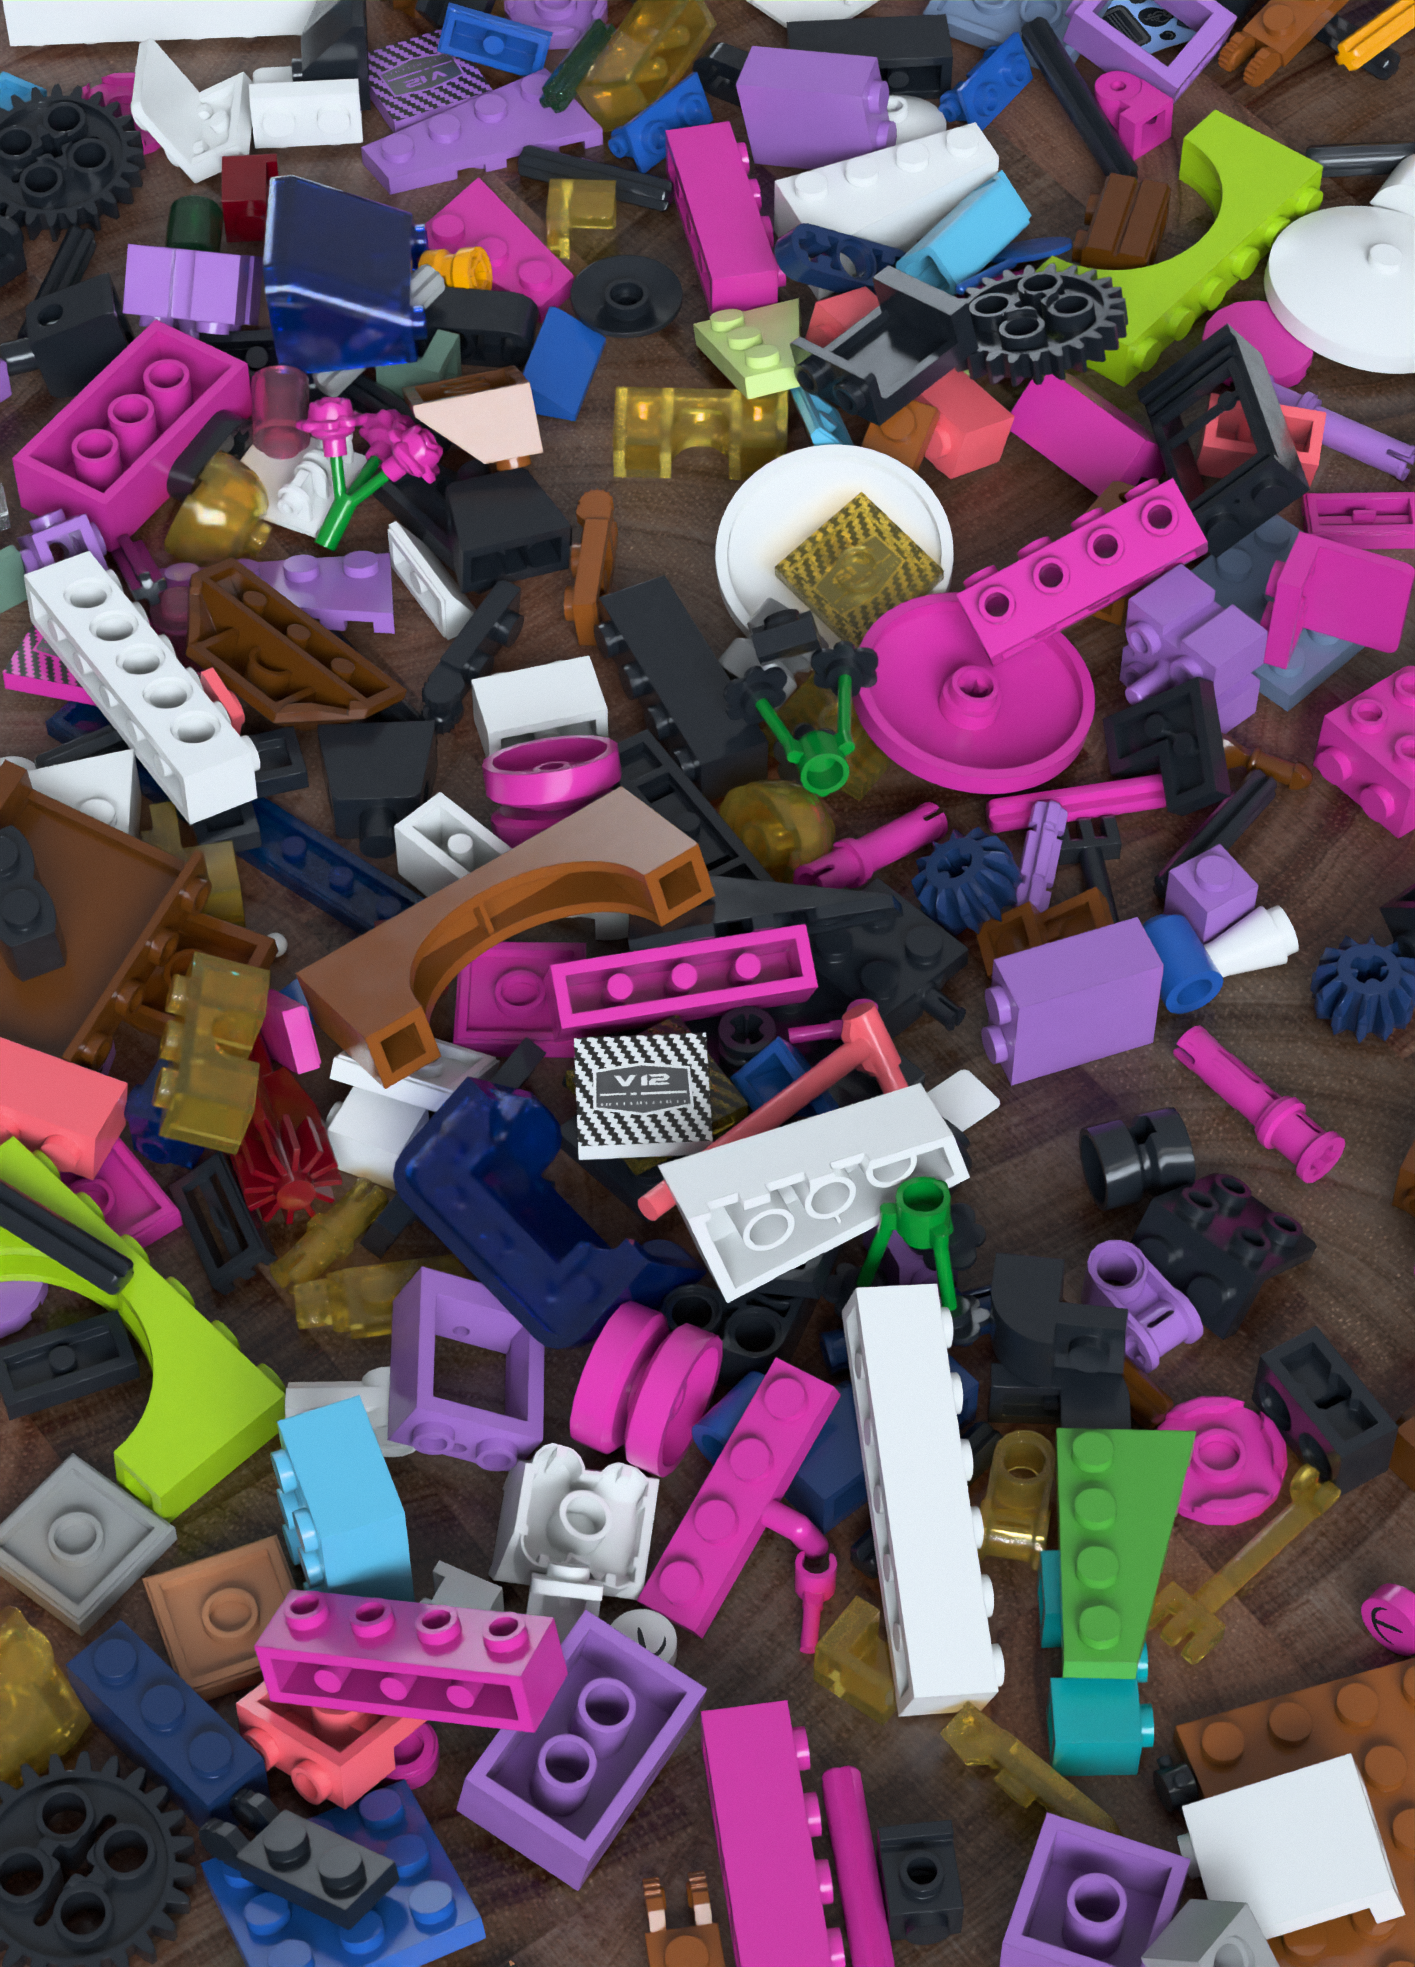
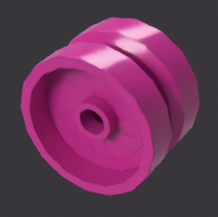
[482,735,622,849]
[570,1300,723,1478]

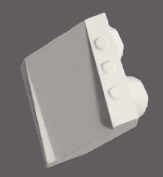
[488,1443,660,1600]

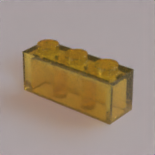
[576,0,717,132]

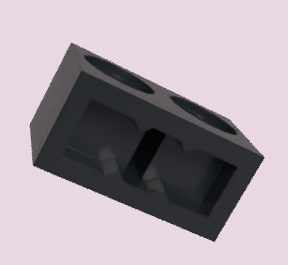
[1252,1326,1399,1501]

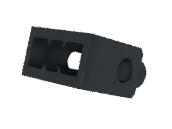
[0,272,135,398]
[445,459,571,594]
[318,720,438,859]

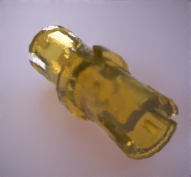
[270,1177,389,1297]

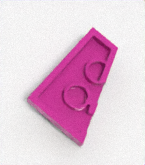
[410,177,575,323]

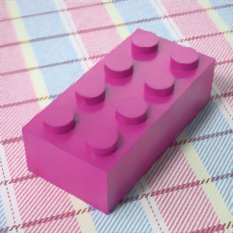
[12,319,254,552]

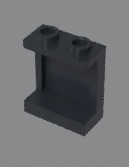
[790,265,979,426]

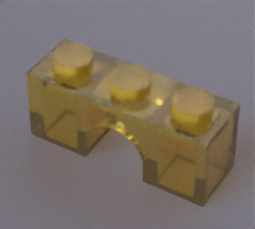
[613,387,789,480]
[152,951,270,1155]

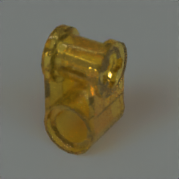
[977,1430,1056,1572]

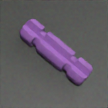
[1011,800,1068,913]

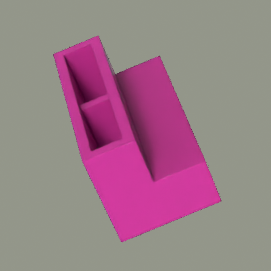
[1010,373,1165,496]

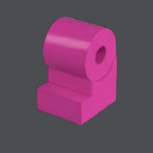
[1094,71,1174,161]

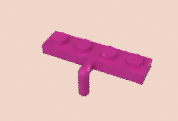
[636,1358,841,1639]

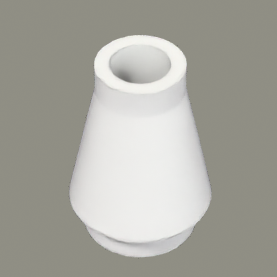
[1204,905,1299,978]

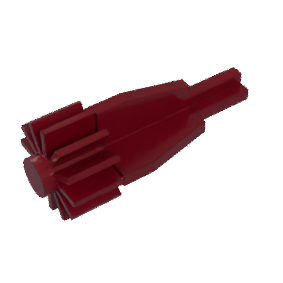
[227,1030,342,1225]

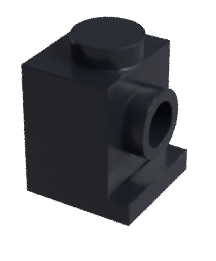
[876,1820,964,1945]

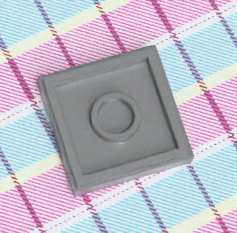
[0,1453,177,1637]

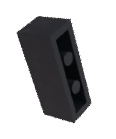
[786,14,953,99]

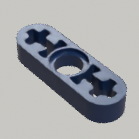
[775,223,906,296]

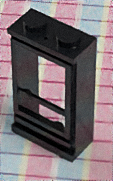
[1137,323,1310,558]

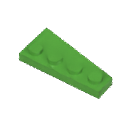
[1055,1428,1196,1679]

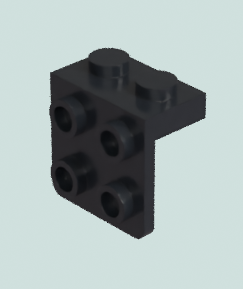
[1130,1173,1317,1340]

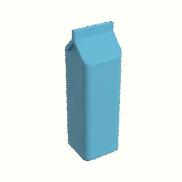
[896,170,1032,296]

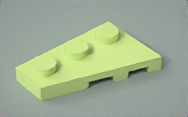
[693,298,802,399]

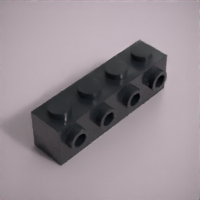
[594,575,768,802]

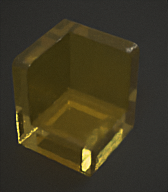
[546,179,617,258]
[814,1595,897,1726]

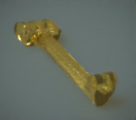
[1149,1463,1341,1665]

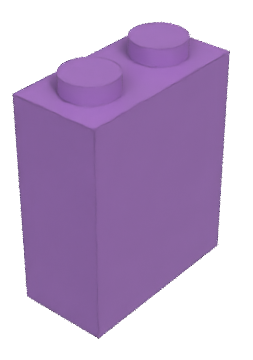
[736,46,897,170]
[981,917,1164,1086]

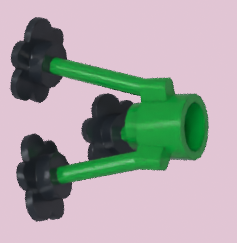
[723,641,879,797]
[821,1176,990,1345]

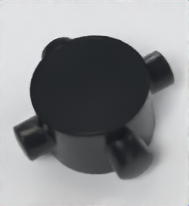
[1153,1755,1199,1818]

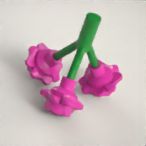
[295,397,443,552]

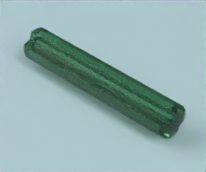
[539,18,616,113]

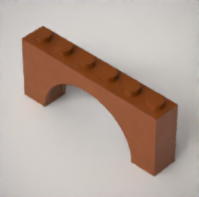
[295,786,715,1089]

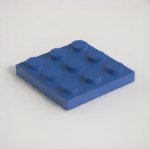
[201,1779,486,1967]

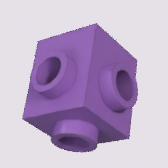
[17,508,108,574]

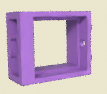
[1062,0,1237,105]
[387,1267,545,1472]

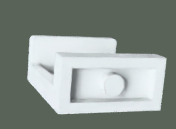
[1177,1753,1406,1940]

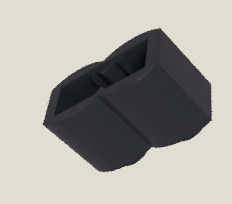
[0,825,67,982]

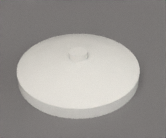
[1264,206,1415,374]
[715,444,953,670]

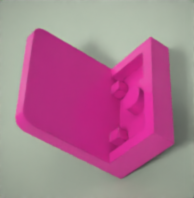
[1260,531,1415,670]
[1313,666,1415,839]

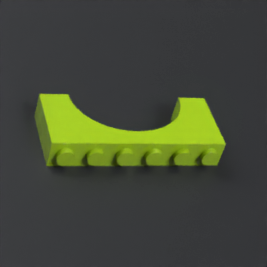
[1035,109,1323,387]
[0,1136,286,1523]

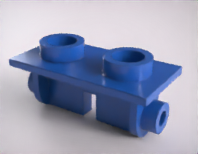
[938,32,1033,131]
[608,72,714,173]

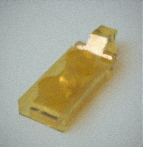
[293,1251,480,1339]
[940,1701,1123,1837]

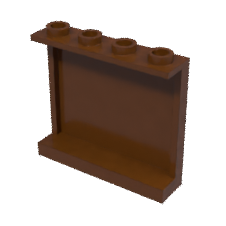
[0,759,212,1071]

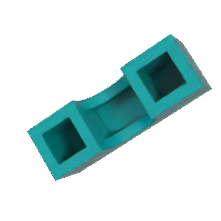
[1036,1550,1154,1777]

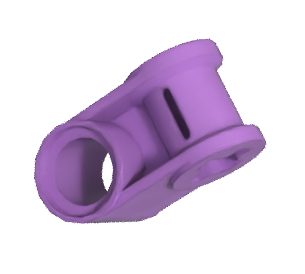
[1081,1240,1203,1373]

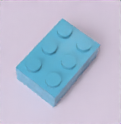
[270,1395,415,1602]

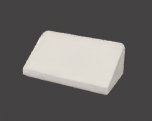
[387,521,476,640]

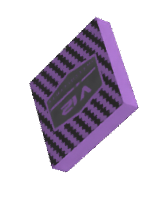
[368,28,493,133]

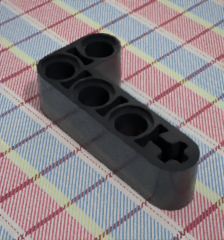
[309,238,539,368]
[661,1242,846,1388]

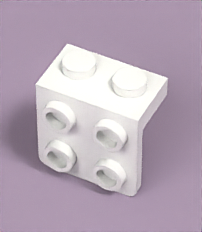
[130,38,254,184]
[249,66,363,149]

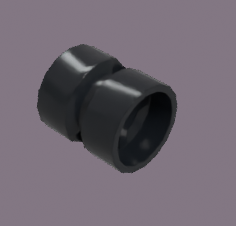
[1079,1107,1196,1211]

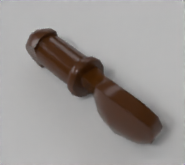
[1221,733,1313,790]

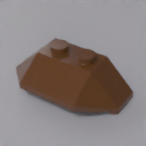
[185,557,407,732]

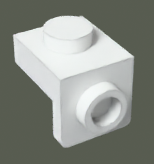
[526,1562,604,1644]

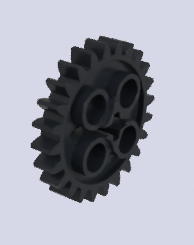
[0,84,146,242]
[955,263,1128,386]
[0,1751,197,1967]

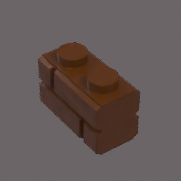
[1072,173,1171,270]

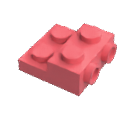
[236,1681,427,1810]

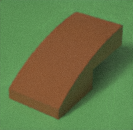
[976,887,1114,980]

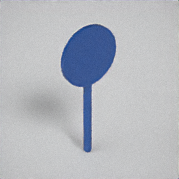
[955,237,1073,295]

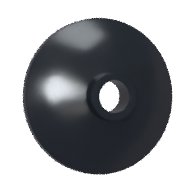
[571,255,683,338]

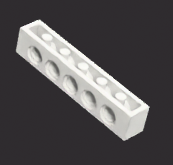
[24,551,260,825]

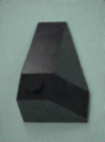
[291,0,371,110]
[628,875,904,952]

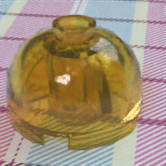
[164,450,273,567]
[719,779,835,887]

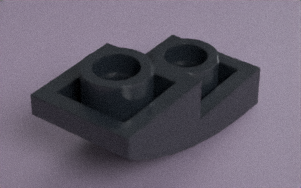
[751,609,822,666]

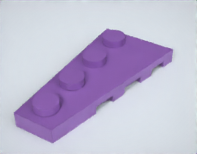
[361,68,603,195]
[154,551,395,634]

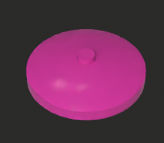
[852,592,1095,794]

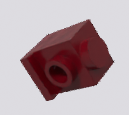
[222,154,281,243]

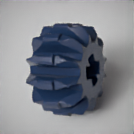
[911,827,1023,936]
[1310,934,1415,1044]

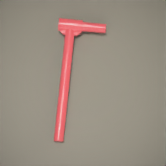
[638,1002,909,1221]

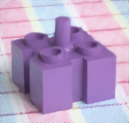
[123,244,264,340]
[1119,563,1268,734]

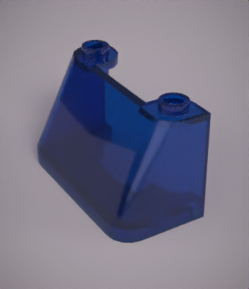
[263,175,429,377]
[393,1076,707,1350]

